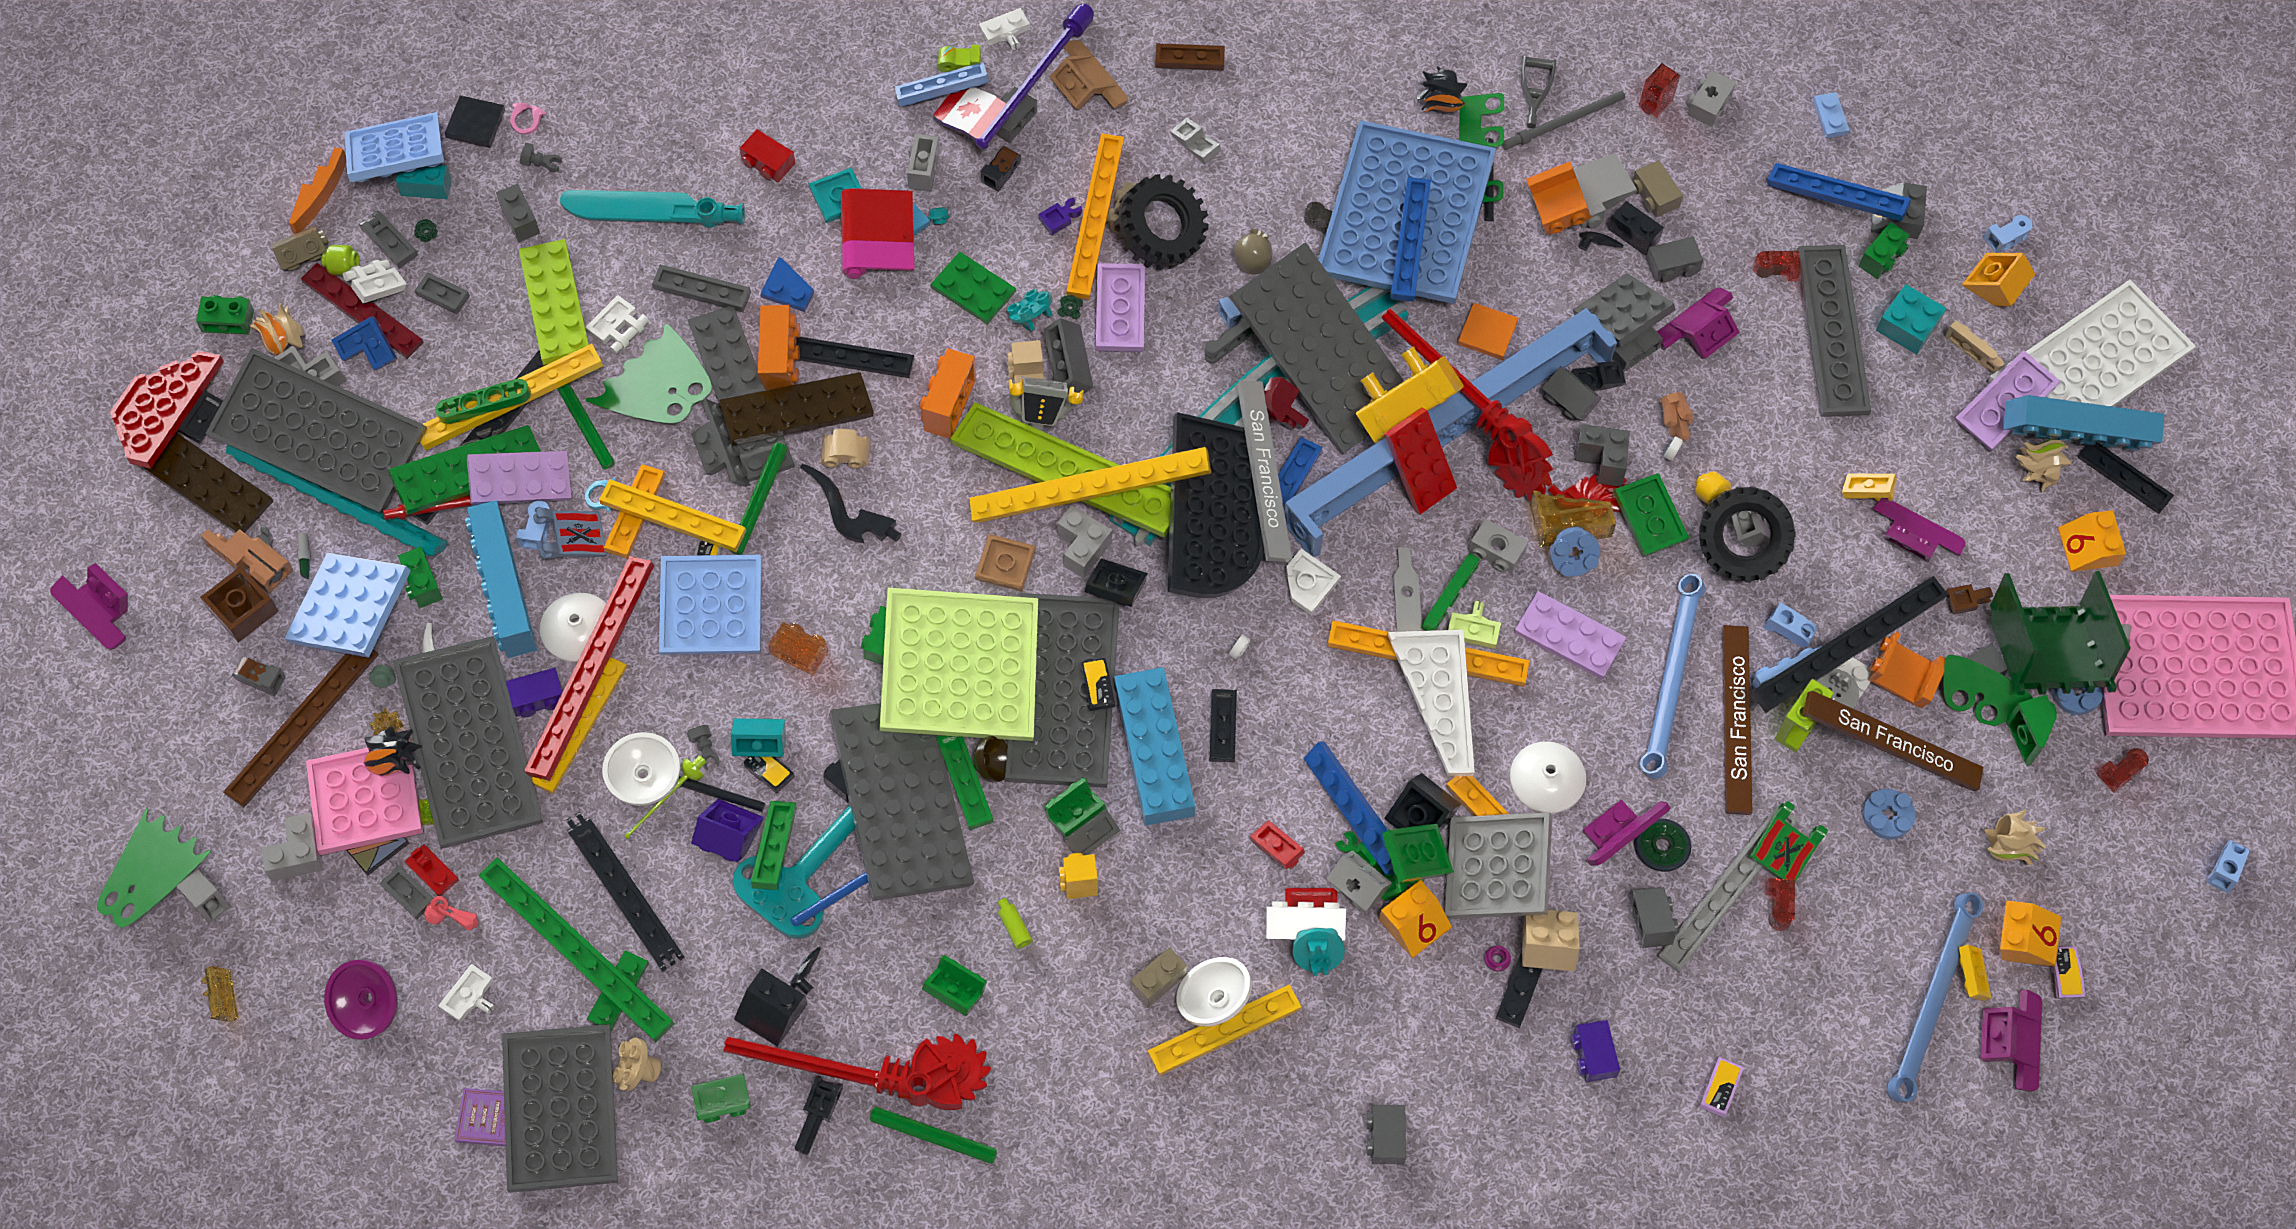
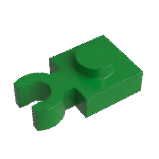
[1335,831,1378,868]

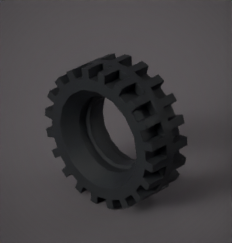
[1114,174,1209,270]
[1699,486,1796,583]

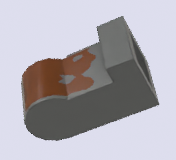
[232,657,286,697]

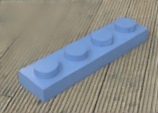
[895,62,989,107]

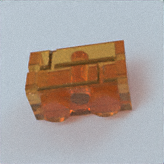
[768,622,829,676]

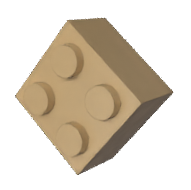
[1522,910,1580,971]

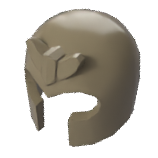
[1234,228,1273,275]

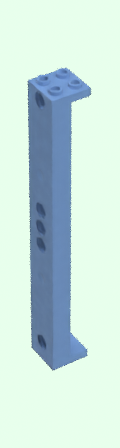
[1284,308,1617,558]

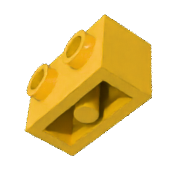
[1059,853,1098,899]

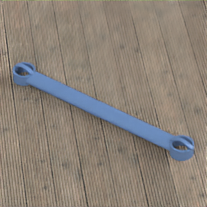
[1640,573,1706,779]
[1887,892,1983,1102]

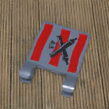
[533,508,607,559]

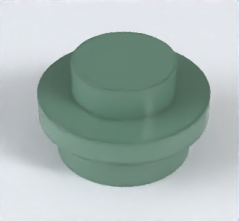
[369,665,395,688]

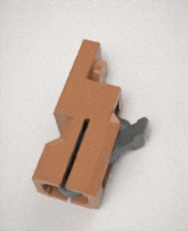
[201,526,293,594]

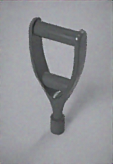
[1521,55,1556,128]

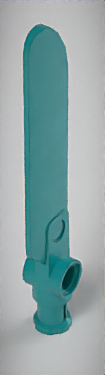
[560,190,745,228]

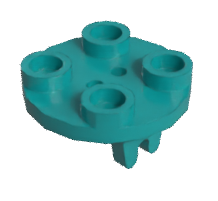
[1007,289,1053,332]
[1292,928,1345,976]

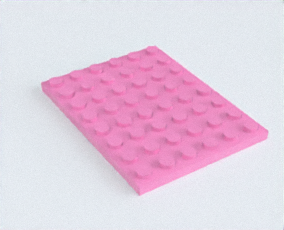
[2102,595,2296,739]

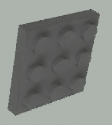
[1573,273,1675,347]

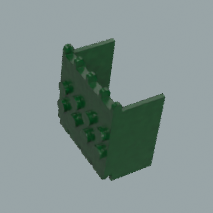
[1990,571,2131,695]

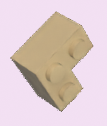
[1007,340,1044,384]

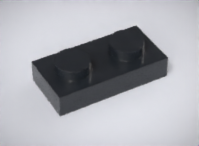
[178,390,223,444]

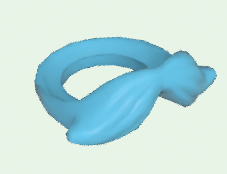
[585,478,616,512]

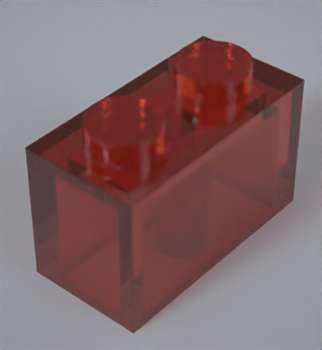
[1639,63,1680,118]

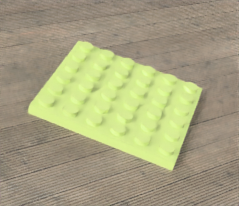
[879,588,1038,741]

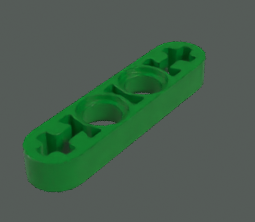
[435,379,531,424]
[1421,553,1481,631]

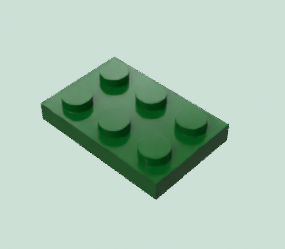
[931,251,1016,325]
[1613,473,1689,558]
[1382,824,1454,883]

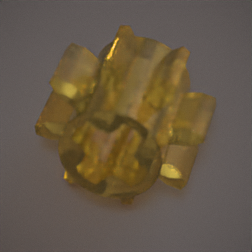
[369,708,404,736]

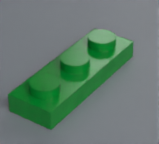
[587,950,649,1031]

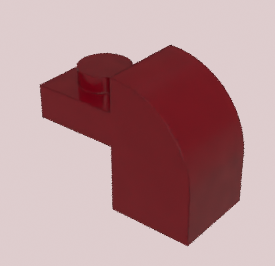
[1264,377,1309,430]

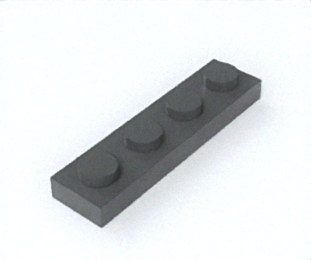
[652,264,751,312]

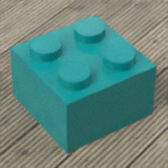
[1876,284,1947,355]

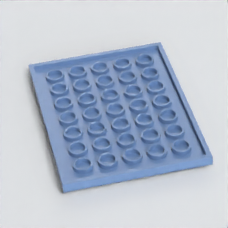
[1318,120,1496,304]

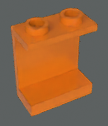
[1526,161,1592,235]
[1869,631,1946,708]

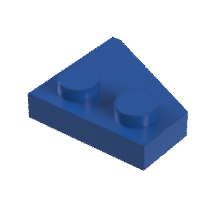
[760,257,814,312]

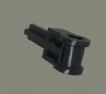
[794,1075,843,1155]

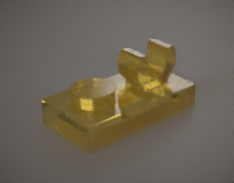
[200,966,239,1022]

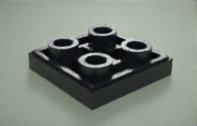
[445,95,505,147]

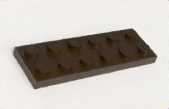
[719,372,874,445]
[138,432,274,533]

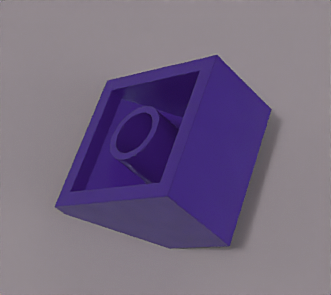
[691,799,764,862]

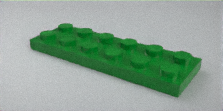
[388,425,541,515]

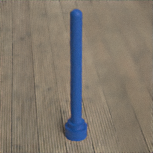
[791,872,868,926]

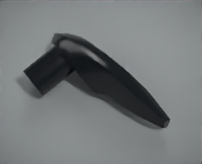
[1578,231,1624,251]
[790,947,821,995]

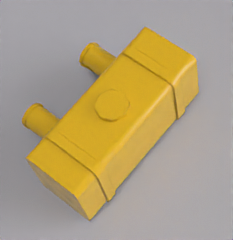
[1356,346,1464,443]

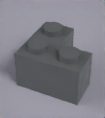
[1575,424,1630,487]

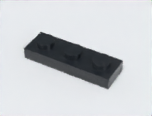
[1495,950,1543,1028]

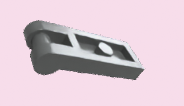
[358,210,418,268]
[1205,317,1254,364]

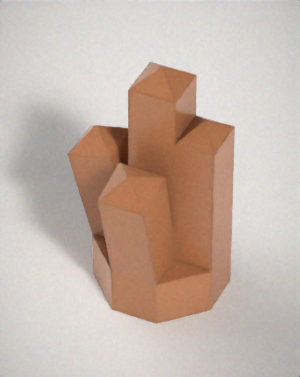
[1661,392,1694,441]

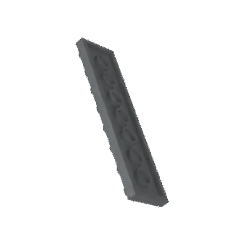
[1797,245,1871,417]
[688,306,795,482]

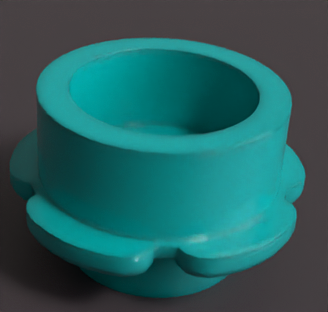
[928,207,951,224]

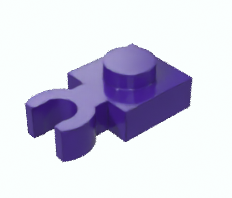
[1038,197,1082,235]

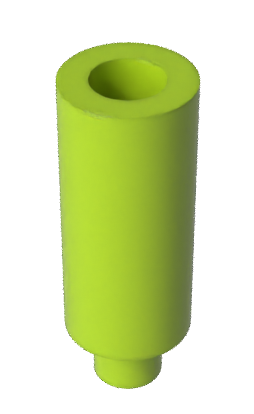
[998,898,1033,949]

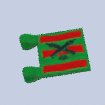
[1750,801,1828,887]

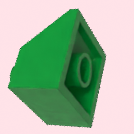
[2006,695,2057,766]

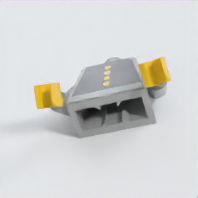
[1009,376,1084,431]

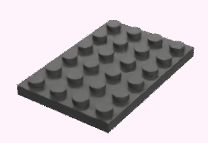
[502,1024,618,1193]

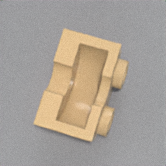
[820,429,870,469]

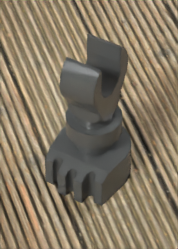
[520,142,562,172]
[686,725,720,770]

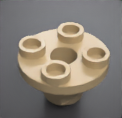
[613,1038,661,1091]

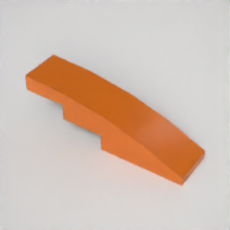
[289,147,347,234]

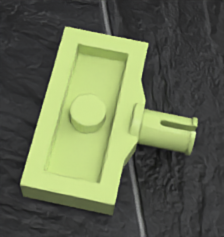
[1448,601,1501,649]

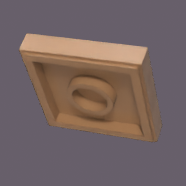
[975,534,1036,592]

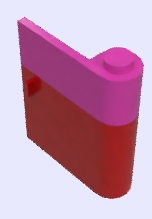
[841,188,915,279]

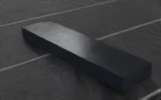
[2078,442,2174,514]

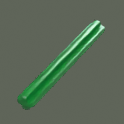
[557,383,615,470]
[730,442,787,555]
[870,1107,997,1164]

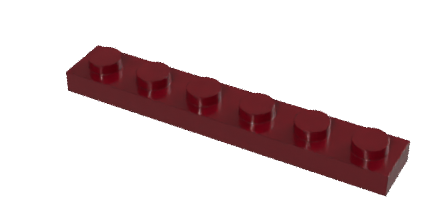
[300,263,424,359]

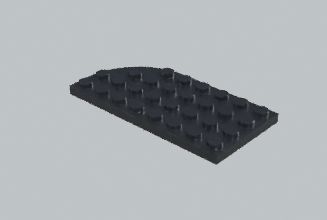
[1168,412,1264,598]

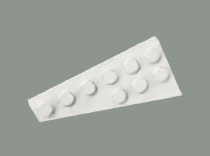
[1388,630,1475,777]

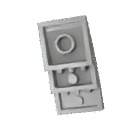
[1529,153,1638,209]

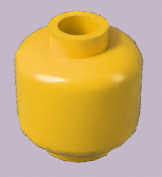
[1695,471,1732,506]

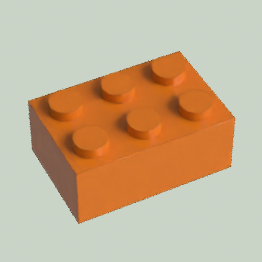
[758,305,801,390]
[919,348,976,439]

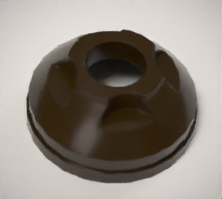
[973,736,1008,782]

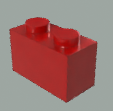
[739,129,796,183]

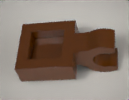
[1946,584,1993,615]

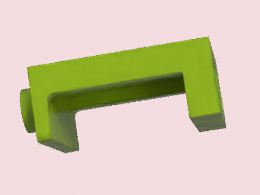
[1774,679,1833,753]

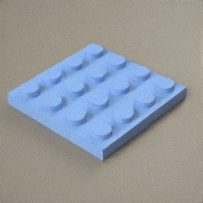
[345,112,444,182]
[284,553,411,657]
[659,555,762,655]

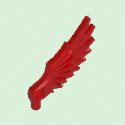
[1548,475,1627,514]

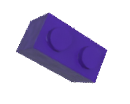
[506,667,563,717]
[1571,1020,1620,1083]

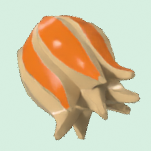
[250,303,305,356]

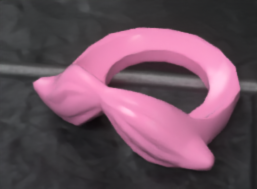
[510,103,546,134]

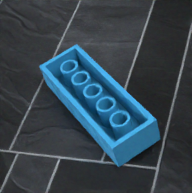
[2003,395,2165,451]
[465,500,537,658]
[1114,667,1195,826]

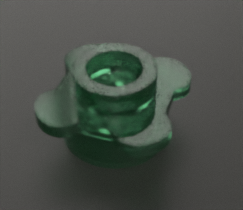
[1057,295,1083,319]

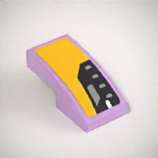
[2050,946,2086,999]
[1699,1057,1744,1118]

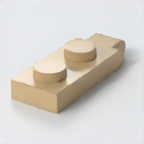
[1945,320,2004,373]

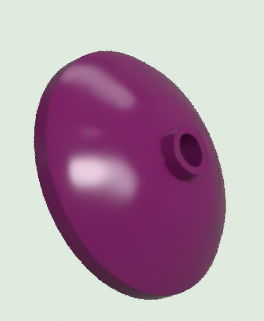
[324,959,398,1040]

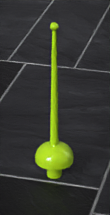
[625,755,707,839]

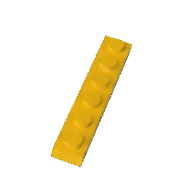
[599,479,746,552]
[532,657,627,794]
[1148,984,1301,1076]

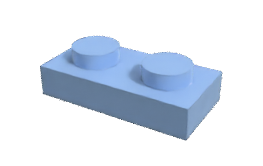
[1813,92,1850,138]

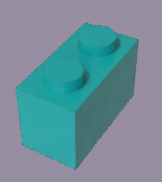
[396,165,451,200]
[731,718,786,757]

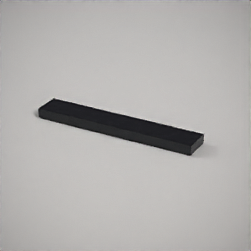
[796,337,914,379]

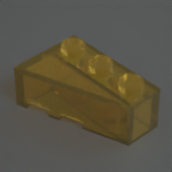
[1530,491,1616,547]

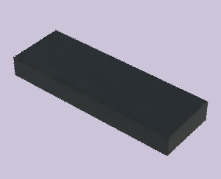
[1209,689,1237,763]

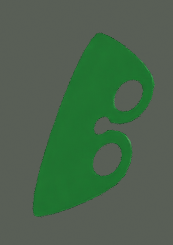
[1943,655,2033,726]

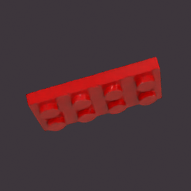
[1384,407,1457,515]

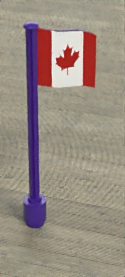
[933,3,1094,149]

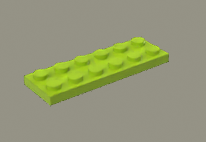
[519,239,589,365]

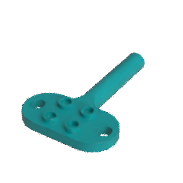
[733,805,855,939]

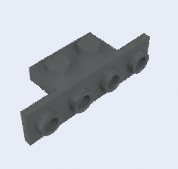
[691,399,750,487]

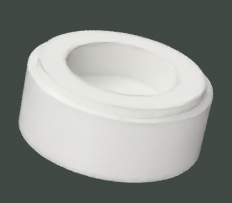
[1663,436,1683,461]
[1229,635,1250,660]

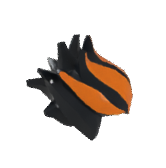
[1416,66,1467,113]
[363,727,422,776]

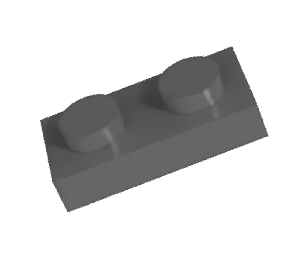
[415,272,470,314]
[1064,809,1121,855]
[379,865,433,920]

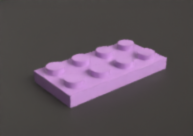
[1096,263,1145,352]
[1955,350,2060,452]
[467,451,572,505]
[1514,591,1626,680]

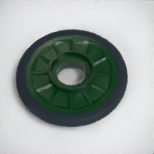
[1635,818,1691,872]

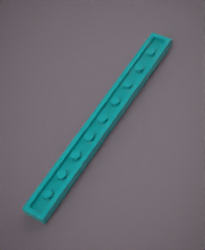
[225,445,448,556]

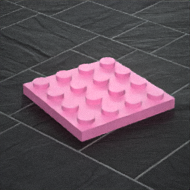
[306,740,423,855]

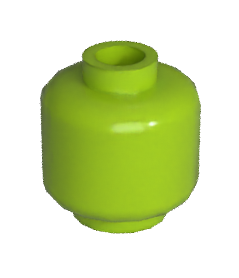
[322,245,360,276]

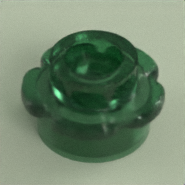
[414,219,438,242]

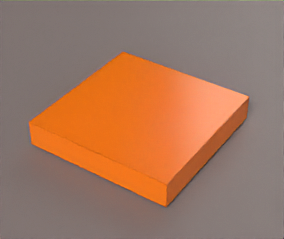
[1457,303,1519,360]

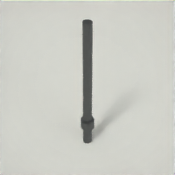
[1502,91,1625,150]

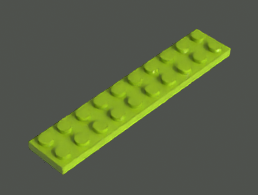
[950,402,1171,538]

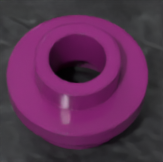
[1485,946,1511,972]

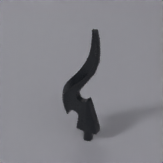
[800,463,902,543]

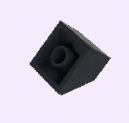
[1384,773,1461,832]
[734,968,808,1047]

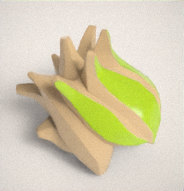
[2016,439,2072,492]
[1985,809,2046,865]

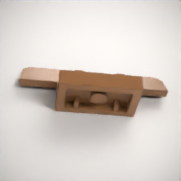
[1049,40,1128,110]

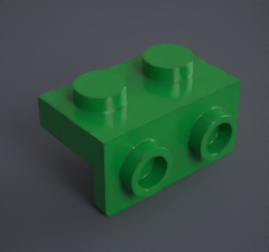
[1044,777,1107,837]
[922,955,987,1016]
[691,1073,751,1123]

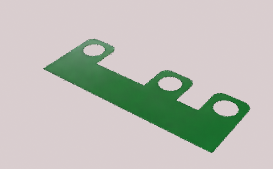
[1459,93,1504,202]

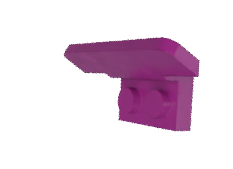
[1657,288,1740,359]
[1873,498,1965,562]
[50,563,128,650]
[1583,799,1671,866]
[1981,990,2042,1092]

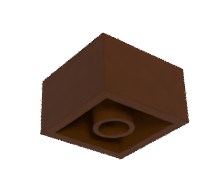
[200,566,278,643]

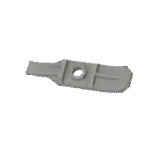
[1393,547,1422,632]

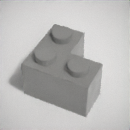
[274,346,347,386]
[1057,505,1112,579]
[261,813,323,881]

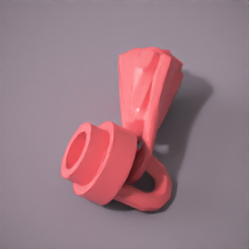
[424,896,479,931]

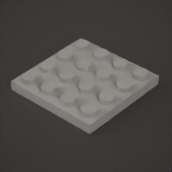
[1445,812,1552,919]

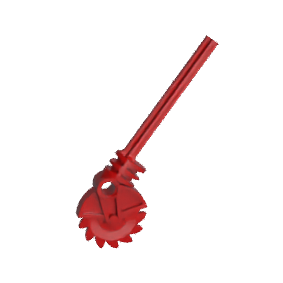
[1381,308,1553,501]
[723,1034,991,1110]

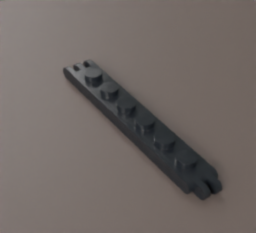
[566,812,685,972]

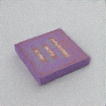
[455,1088,506,1147]

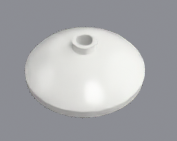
[540,593,606,662]
[602,732,680,806]
[1510,742,1586,814]
[1176,957,1252,1026]

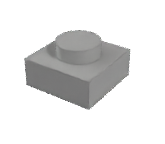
[1580,203,1606,229]

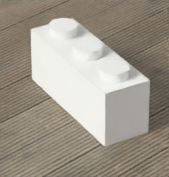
[1266,901,1346,940]

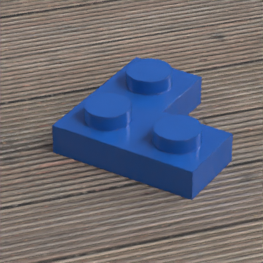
[331,316,397,370]

